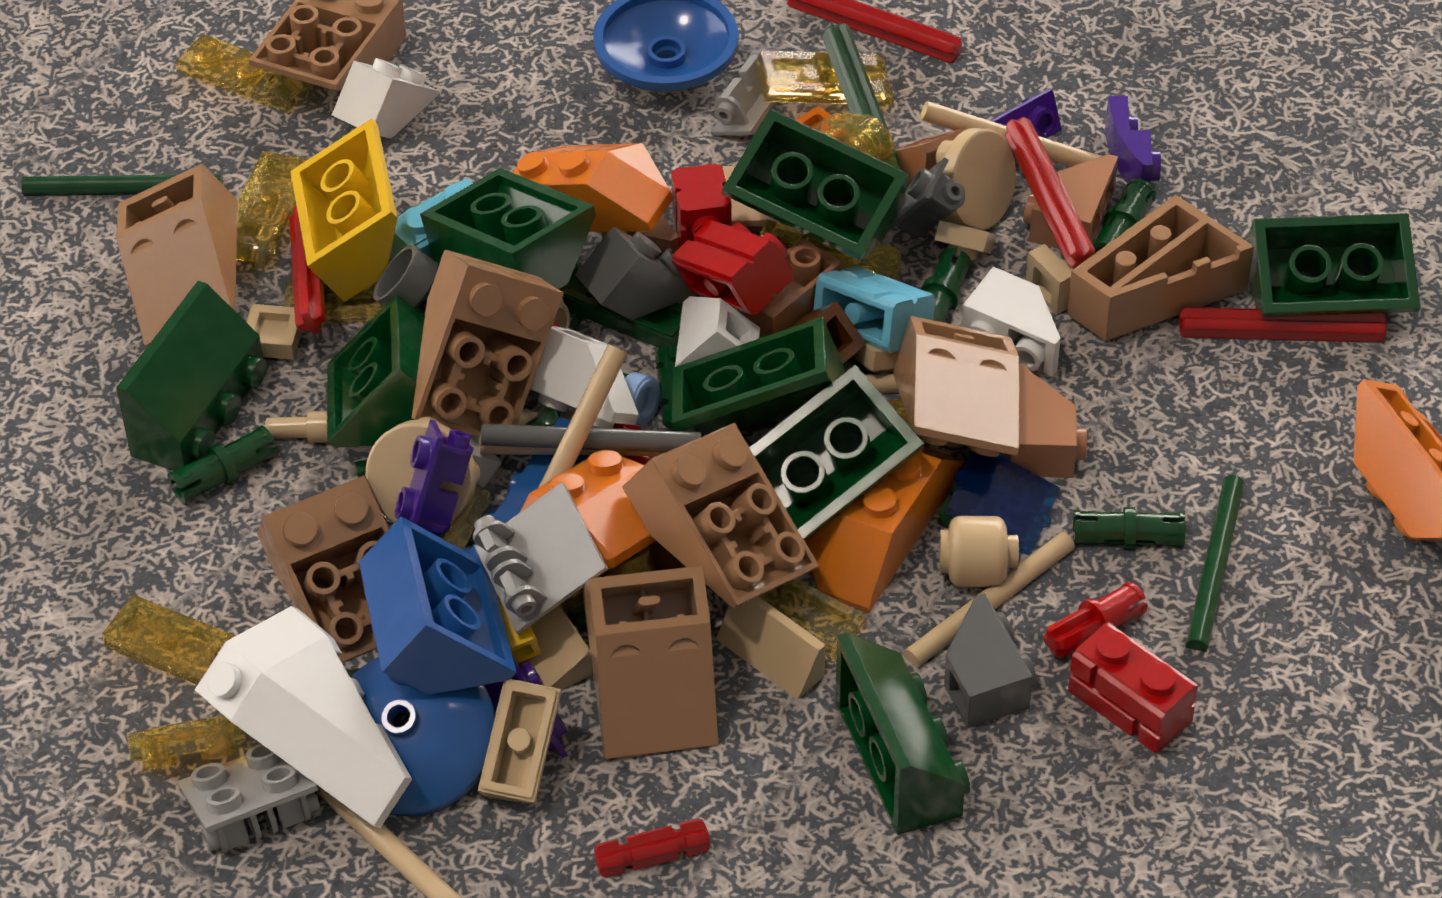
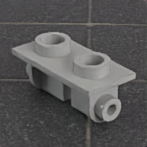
[711,48,795,137]

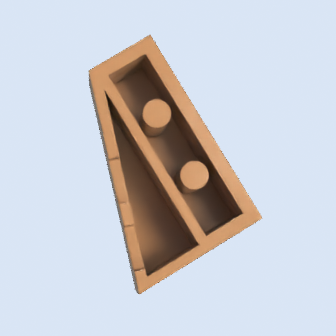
[1067,194,1254,341]

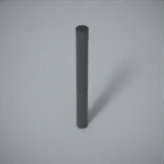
[481,424,701,453]

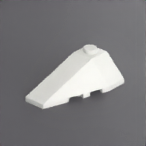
[195,606,412,828]

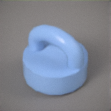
[625,372,660,427]

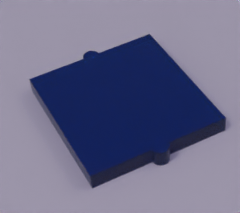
[944,451,1060,556]

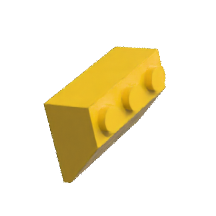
[290,118,398,302]

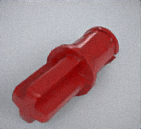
[1043,582,1148,657]

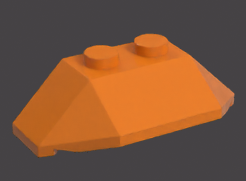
[512,143,674,232]
[1353,379,1442,543]
[805,447,966,614]
[520,450,656,569]

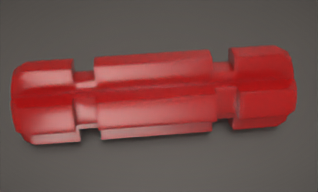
[594,818,710,878]

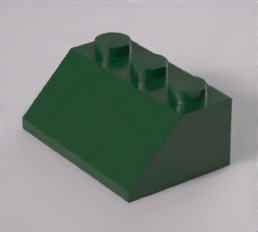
[722,108,909,261]
[420,168,596,289]
[1247,213,1421,317]
[116,281,267,471]
[327,294,425,448]
[672,317,845,437]
[749,365,925,541]
[835,633,970,835]

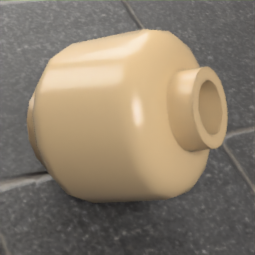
[939,516,1019,588]

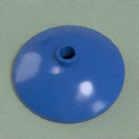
[593,0,739,92]
[351,657,496,816]

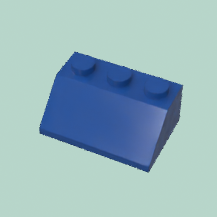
[359,517,517,695]

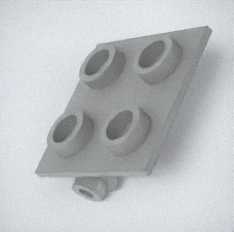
[473,482,608,634]
[177,744,320,853]

